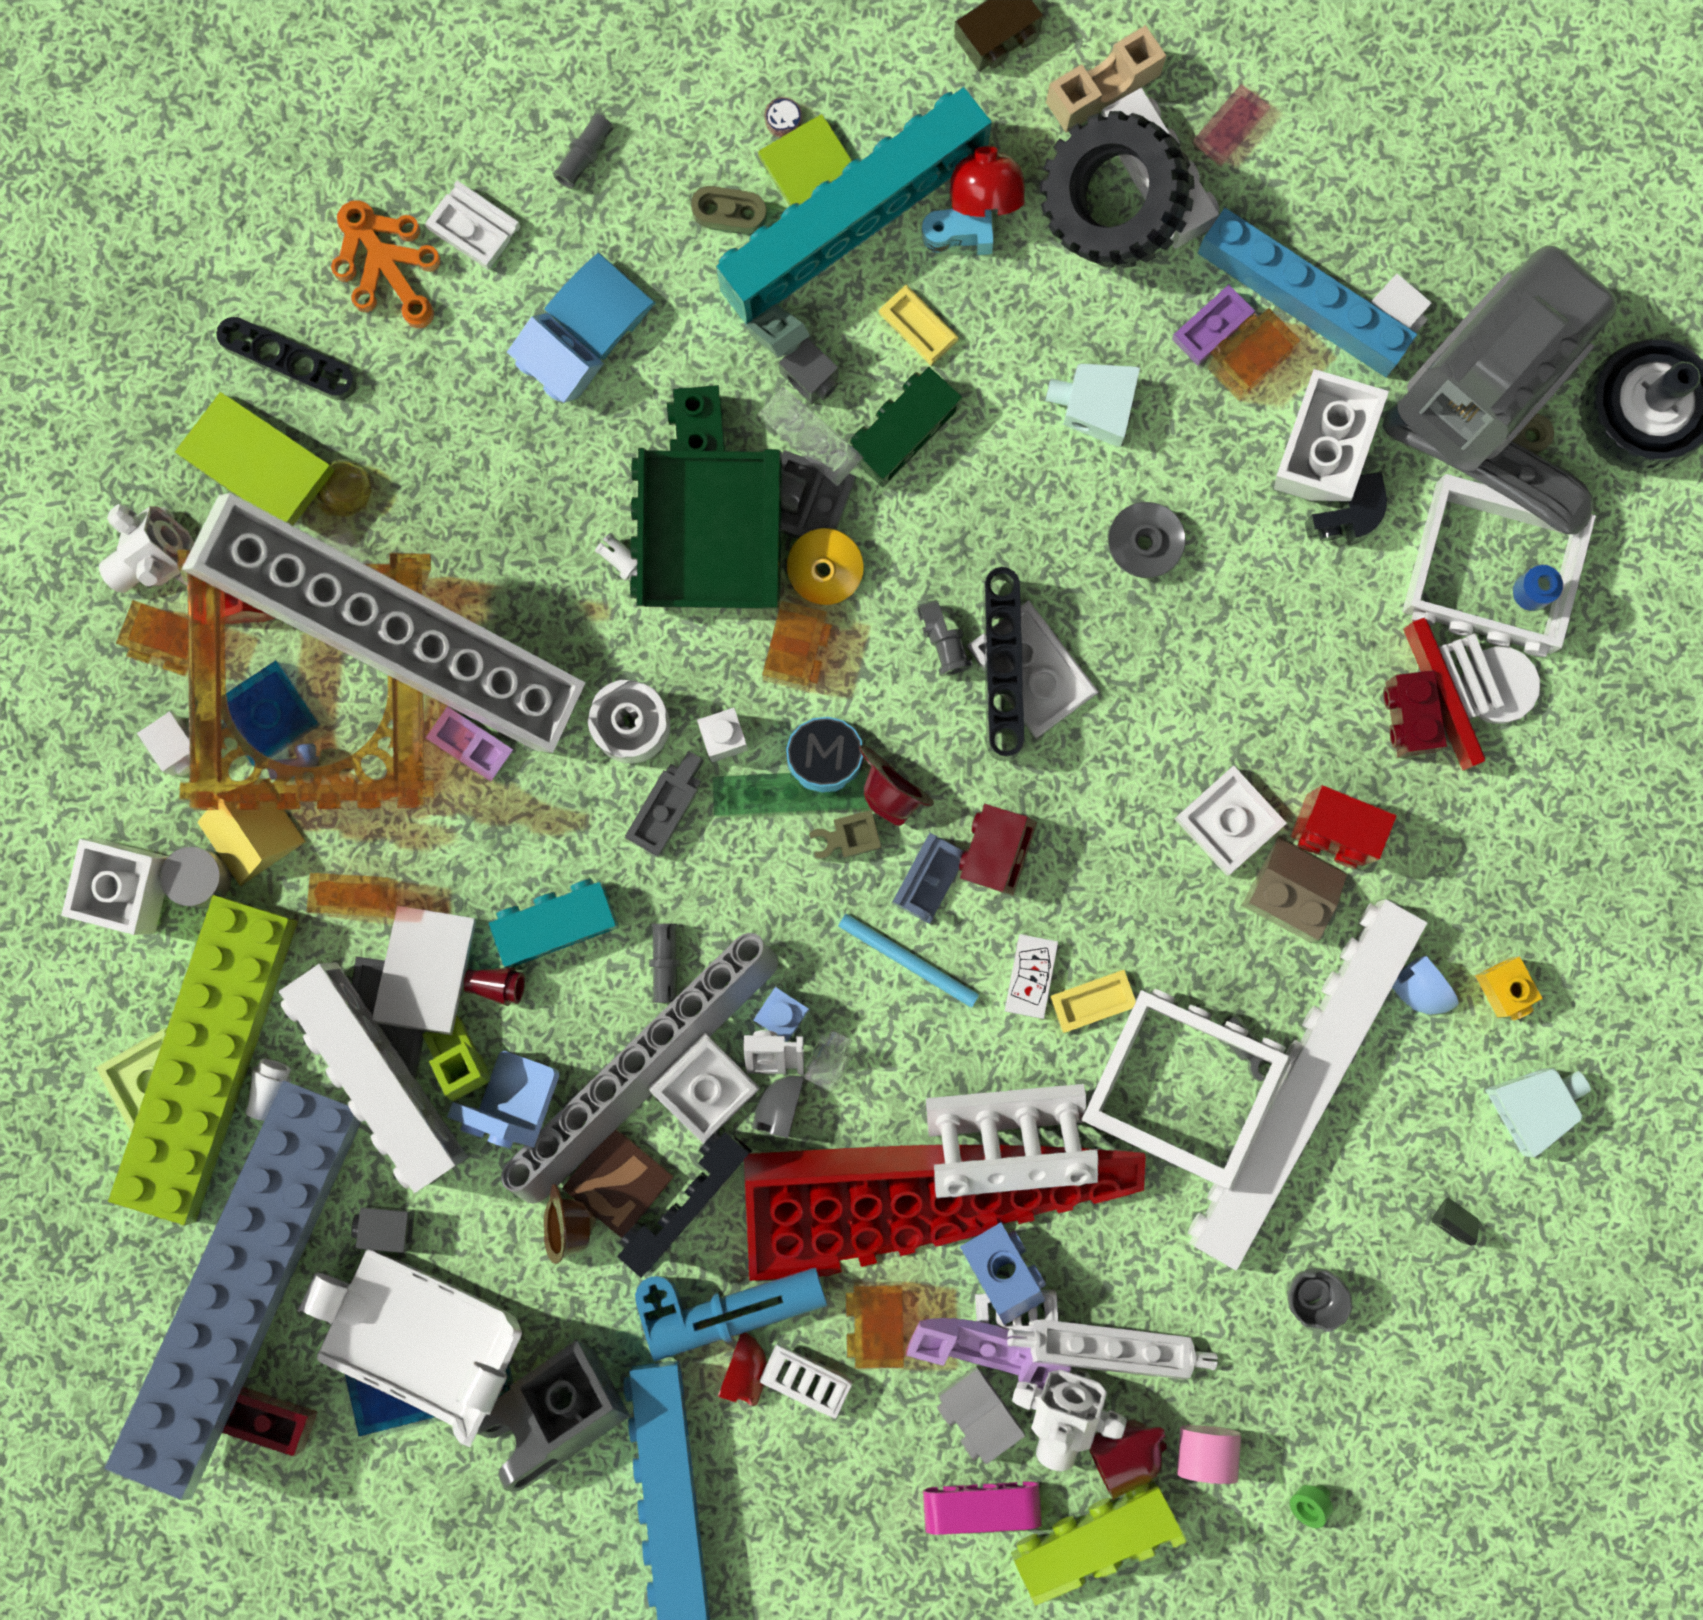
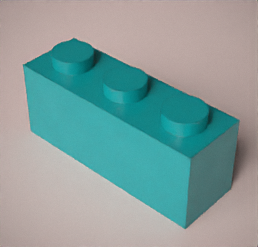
[488,878,619,968]

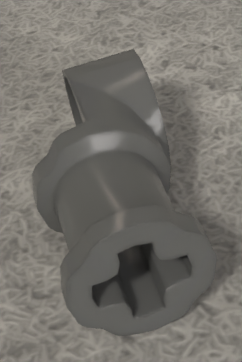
[917,600,973,677]

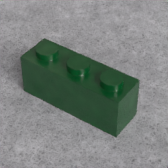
[849,367,963,488]

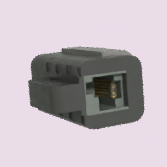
[1397,246,1617,471]

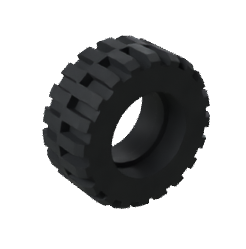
[1040,111,1195,268]

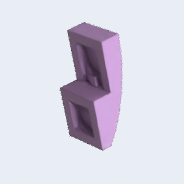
[426,706,513,782]

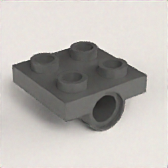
[781,450,856,539]

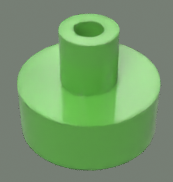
[1290,1485,1334,1528]

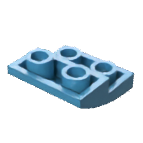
[544,253,655,360]

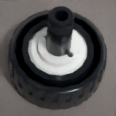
[1579,339,1703,473]

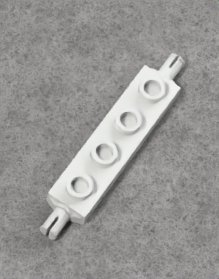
[1007,1319,1218,1380]

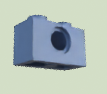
[960,1223,1046,1325]

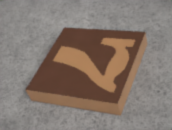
[562,1128,674,1238]

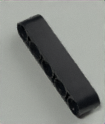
[983,567,1024,762]

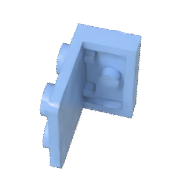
[447,1051,559,1149]

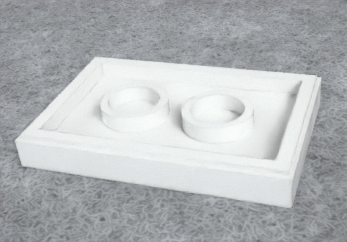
[967,600,1098,739]
[372,906,476,1035]

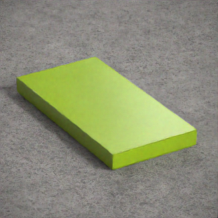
[175,392,335,526]

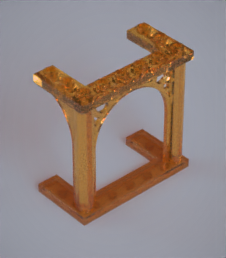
[177,550,434,811]

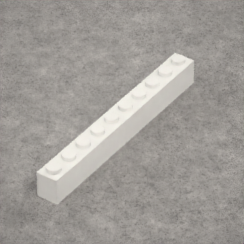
[1188,899,1427,1271]

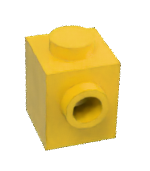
[1475,956,1543,1021]

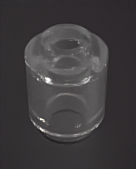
[804,1030,856,1092]

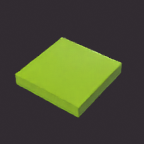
[758,114,852,206]

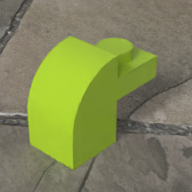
[422,1015,490,1101]

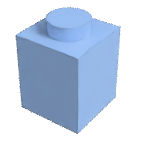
[754,987,809,1042]

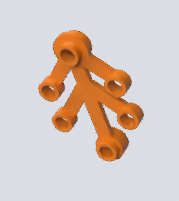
[331,200,441,329]

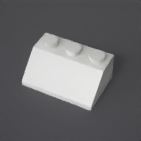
[1274,369,1389,501]

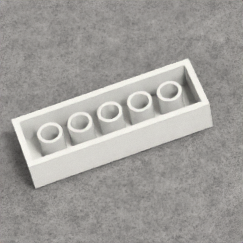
[278,962,468,1194]

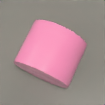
[1177,1425,1241,1484]

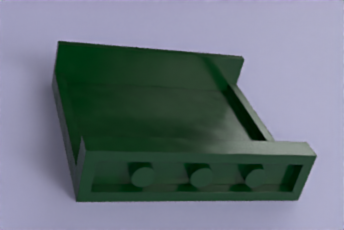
[630,448,782,609]

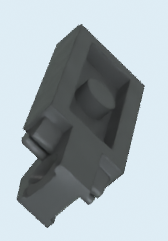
[624,751,704,857]

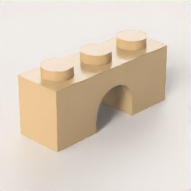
[1046,25,1166,133]

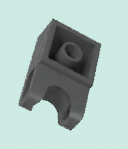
[477,1340,630,1491]

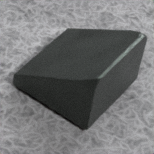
[1431,1197,1479,1246]

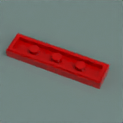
[1403,617,1486,771]

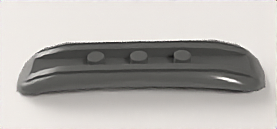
[1382,400,1593,534]

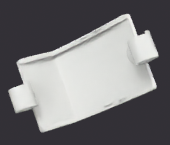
[298,1249,522,1447]

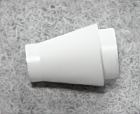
[245,1059,291,1121]

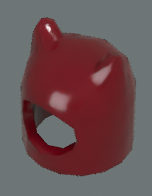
[1089,1419,1167,1499]

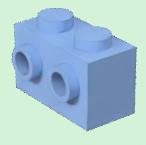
[507,313,604,403]

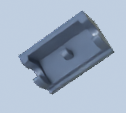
[892,833,963,924]

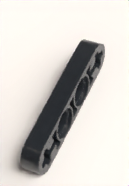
[216,317,357,400]

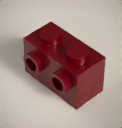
[1383,670,1447,758]
[959,804,1037,896]

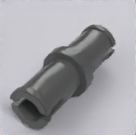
[553,113,614,189]
[649,923,680,1003]

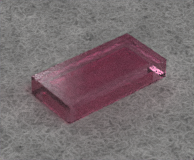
[1192,84,1270,167]

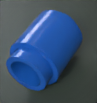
[1513,565,1563,611]

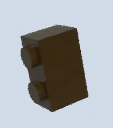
[954,0,1043,72]

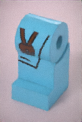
[922,209,993,255]

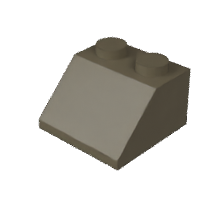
[1241,837,1347,943]

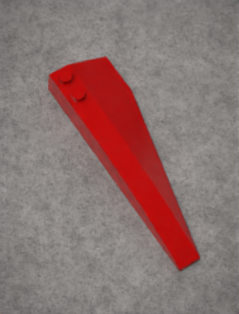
[743,1144,1146,1281]

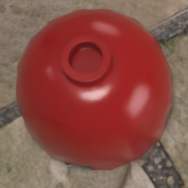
[949,146,1025,217]

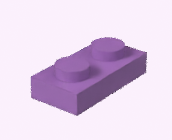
[1172,285,1255,366]

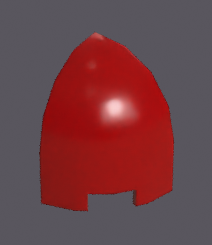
[718,1332,767,1406]

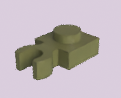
[809,810,881,859]

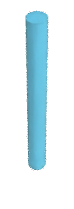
[838,913,979,1008]

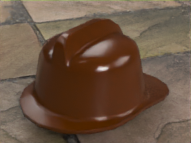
[544,1184,596,1264]

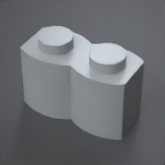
[937,1365,1025,1465]

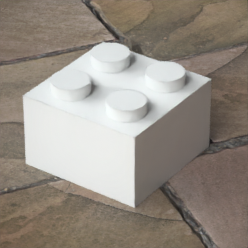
[61,839,169,935]

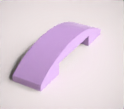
[906,1318,1071,1389]

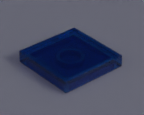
[211,660,321,768]

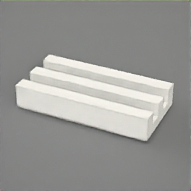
[1439,634,1504,719]

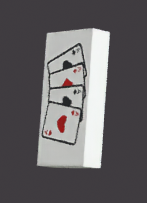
[1005,934,1058,1019]

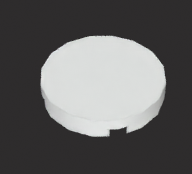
[1461,647,1540,724]

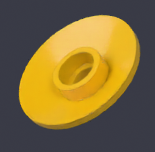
[787,528,864,605]

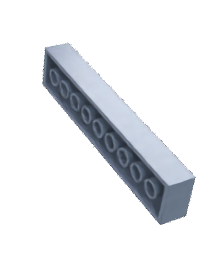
[104,1080,361,1500]

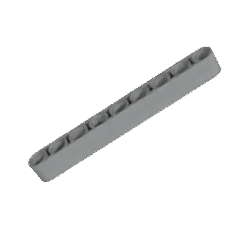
[501,933,778,1204]

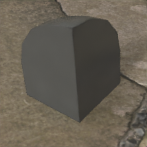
[752,1075,805,1138]

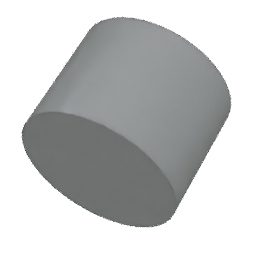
[160,847,231,909]

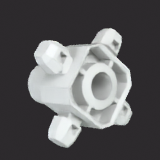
[99,504,201,593]
[1012,1367,1127,1471]

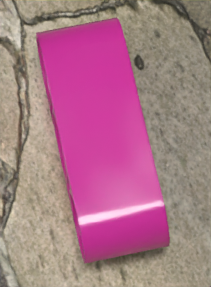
[923,1481,1042,1535]

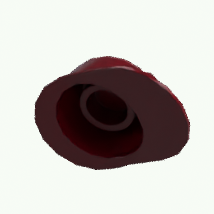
[859,745,934,826]

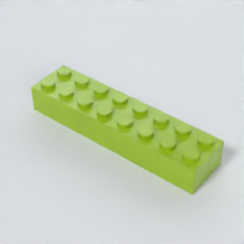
[107,895,298,1226]

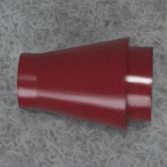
[463,967,525,1006]

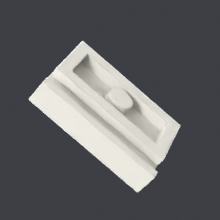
[425,180,521,271]
[744,1030,804,1075]

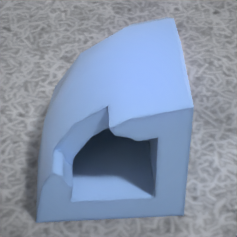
[1392,956,1459,1015]

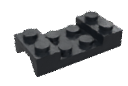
[617,1130,753,1278]

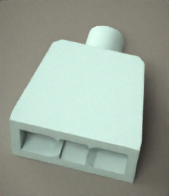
[1045,364,1140,447]
[1485,1068,1591,1157]

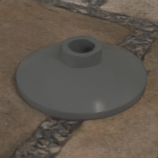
[1108,502,1185,578]

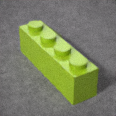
[1011,1481,1187,1606]

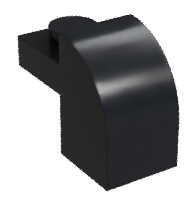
[1305,471,1387,546]

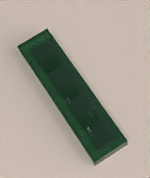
[712,769,869,817]

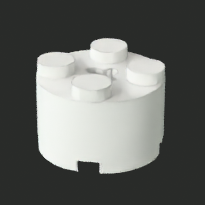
[588,680,670,764]

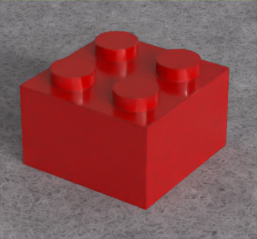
[1290,785,1397,869]

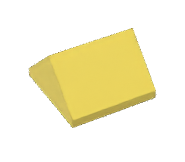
[197,778,306,886]

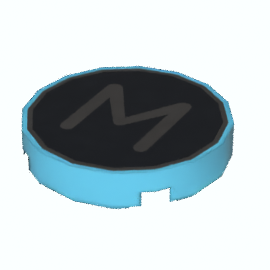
[786,717,864,792]

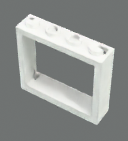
[1402,474,1596,657]
[1082,989,1291,1191]

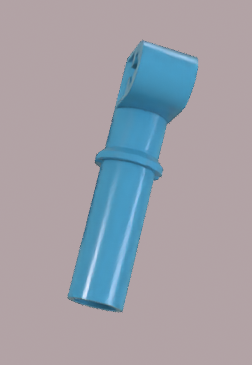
[635,1267,827,1361]

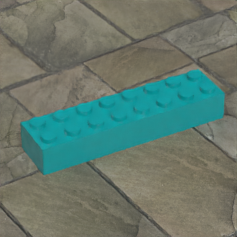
[716,87,992,324]

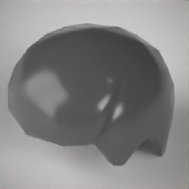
[1287,1268,1353,1332]

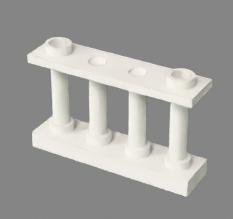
[926,1084,1098,1198]

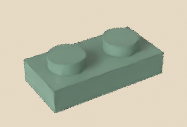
[745,304,810,358]

